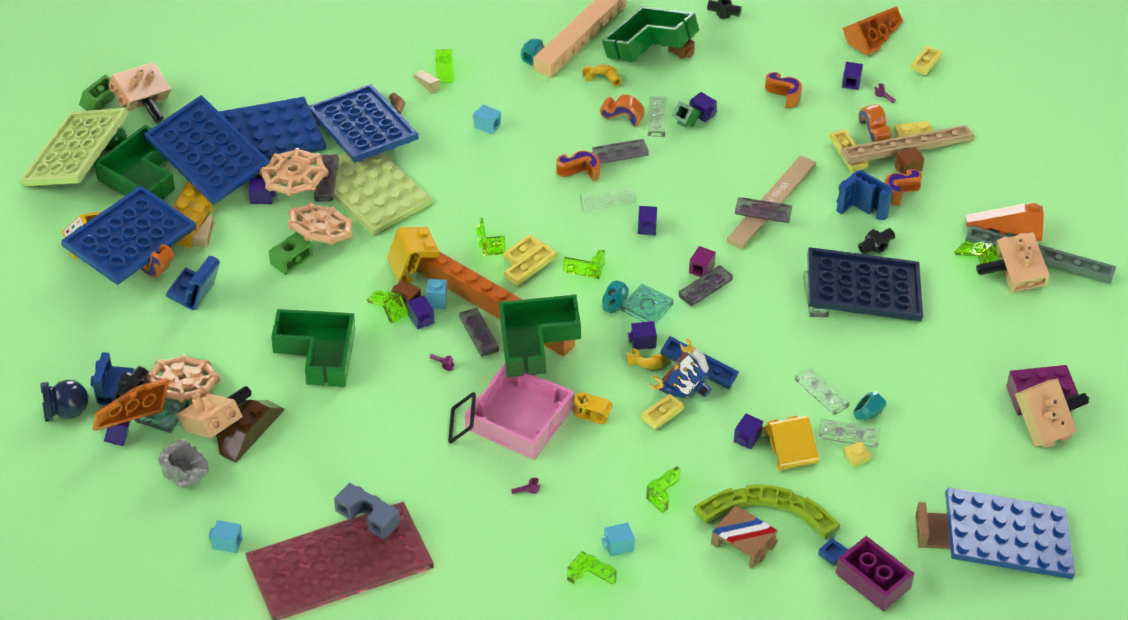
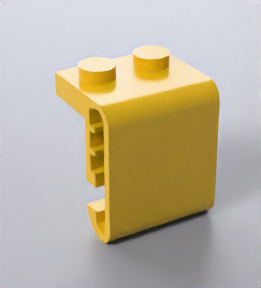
[387,227,440,283]
[762,415,819,471]

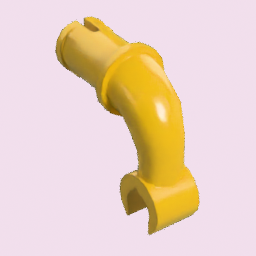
[582,64,622,87]
[626,348,670,370]

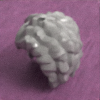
[158,440,209,488]

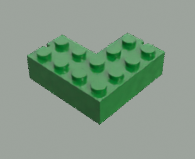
[602,6,700,62]
[94,125,175,199]
[498,294,581,377]
[271,309,356,387]

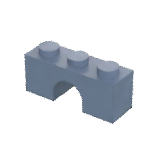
[334,482,400,540]

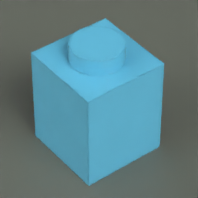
[473,104,501,134]
[426,279,447,309]
[209,520,243,553]
[601,522,635,557]

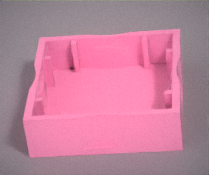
[465,363,575,460]

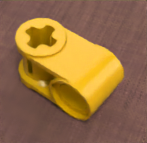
[573,392,613,424]

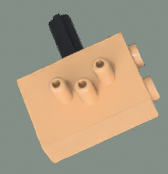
[108,62,172,123]
[976,232,1050,293]
[1015,379,1089,448]
[176,386,252,438]

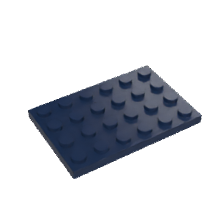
[807,247,923,321]

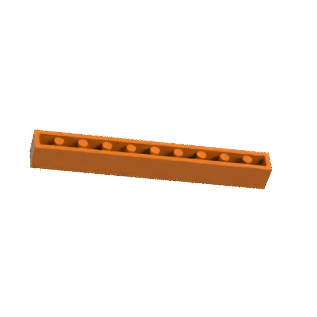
[416,252,576,357]

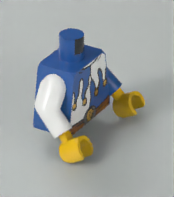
[649,338,712,398]

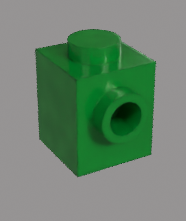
[671,101,701,128]

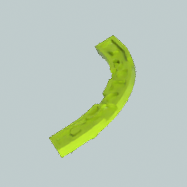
[693,484,841,539]

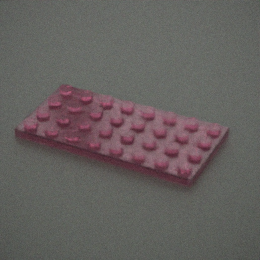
[245,501,434,620]

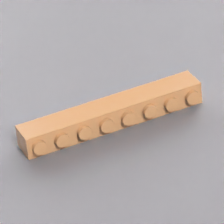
[533,0,627,78]

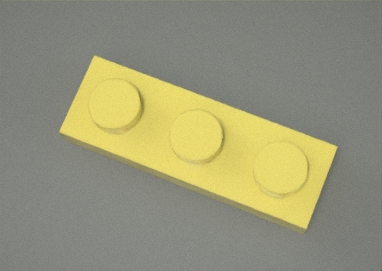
[829,129,869,173]
[504,243,557,286]

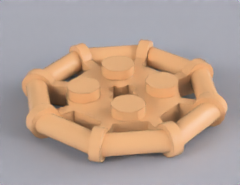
[260,148,328,197]
[287,202,353,245]
[144,354,220,403]

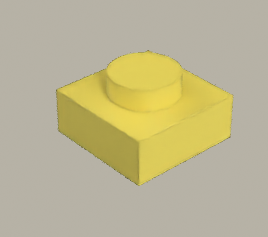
[843,441,872,467]

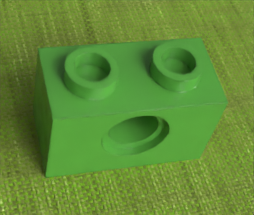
[79,74,115,111]
[269,232,313,275]

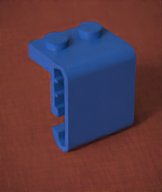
[836,170,893,220]
[166,256,220,310]
[90,352,150,406]

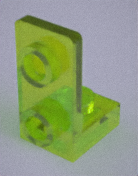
[435,49,454,83]
[476,217,506,256]
[954,242,999,264]
[563,249,605,279]
[366,290,408,323]
[646,466,681,513]
[567,551,617,585]

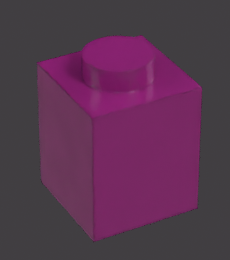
[689,246,716,279]

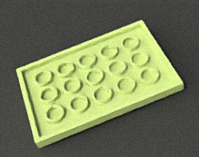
[19,108,129,186]
[311,153,433,236]

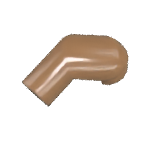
[389,93,405,115]

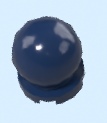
[40,379,89,422]

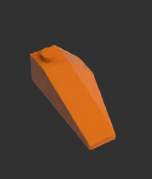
[842,6,903,55]
[966,203,1044,241]
[92,378,170,431]

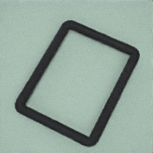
[448,392,476,444]

